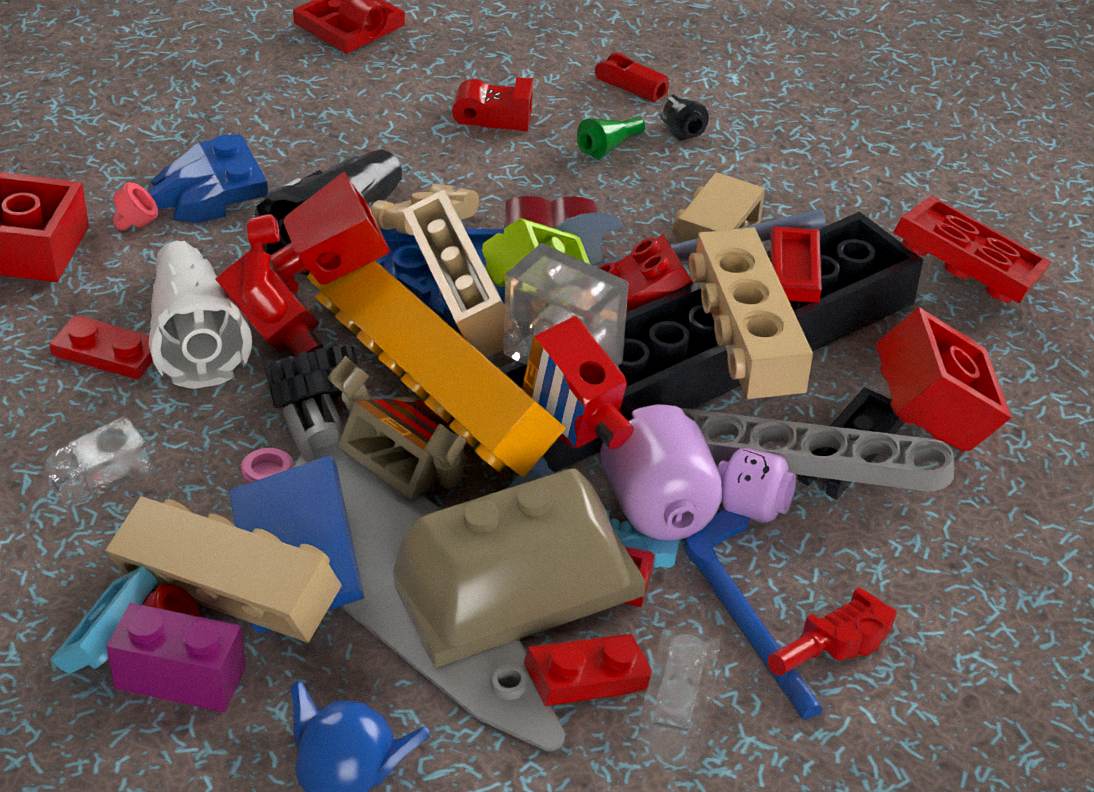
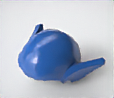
[290,681,430,792]

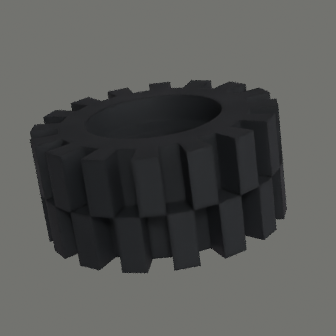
[265,345,359,408]

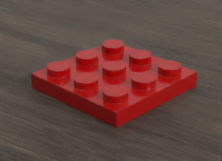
[893,196,1052,304]

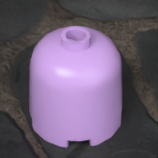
[600,404,722,541]

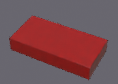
[770,226,822,303]

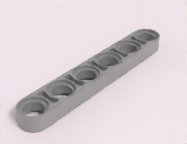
[680,408,954,491]

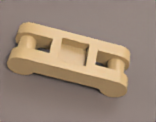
[371,183,479,235]

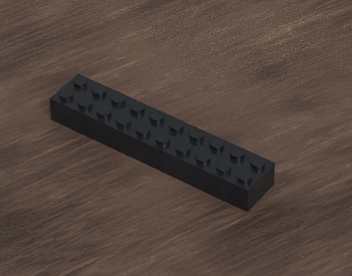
[499,211,924,473]

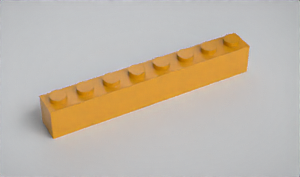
[307,260,566,478]

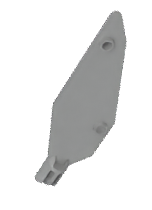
[283,394,565,751]

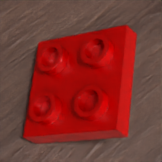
[293,0,405,54]
[584,234,693,323]

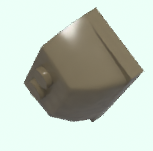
[393,468,646,668]

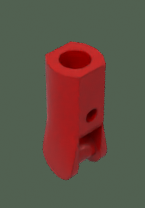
[595,52,669,103]

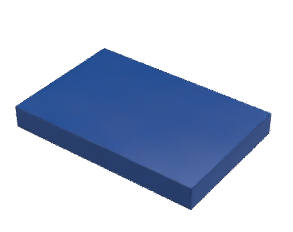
[229,455,365,633]

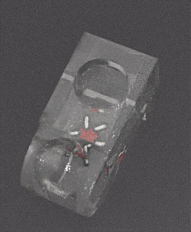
[43,416,157,509]

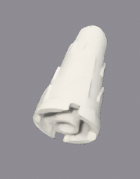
[148,241,252,389]

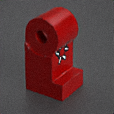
[452,77,533,131]

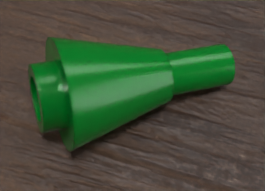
[577,117,645,160]

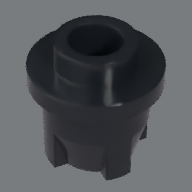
[659,94,709,141]

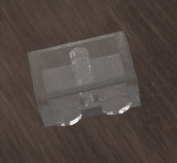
[635,628,721,773]

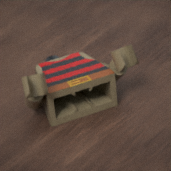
[328,356,467,499]

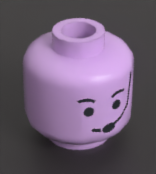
[717,448,796,523]

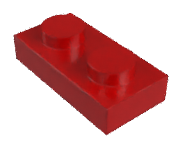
[49,315,153,380]
[524,634,655,706]

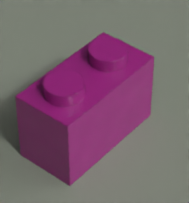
[106,603,246,712]

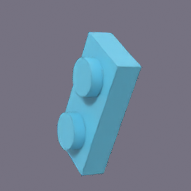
[50,566,159,674]

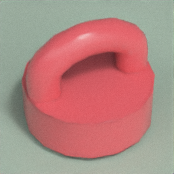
[113,182,158,231]

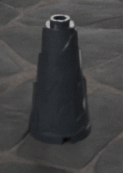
[255,149,402,276]

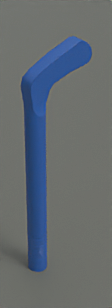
[684,509,823,720]

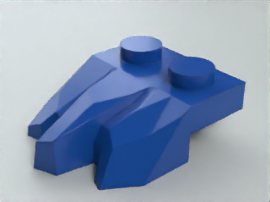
[148,134,268,223]

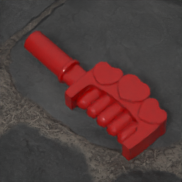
[767,587,897,676]

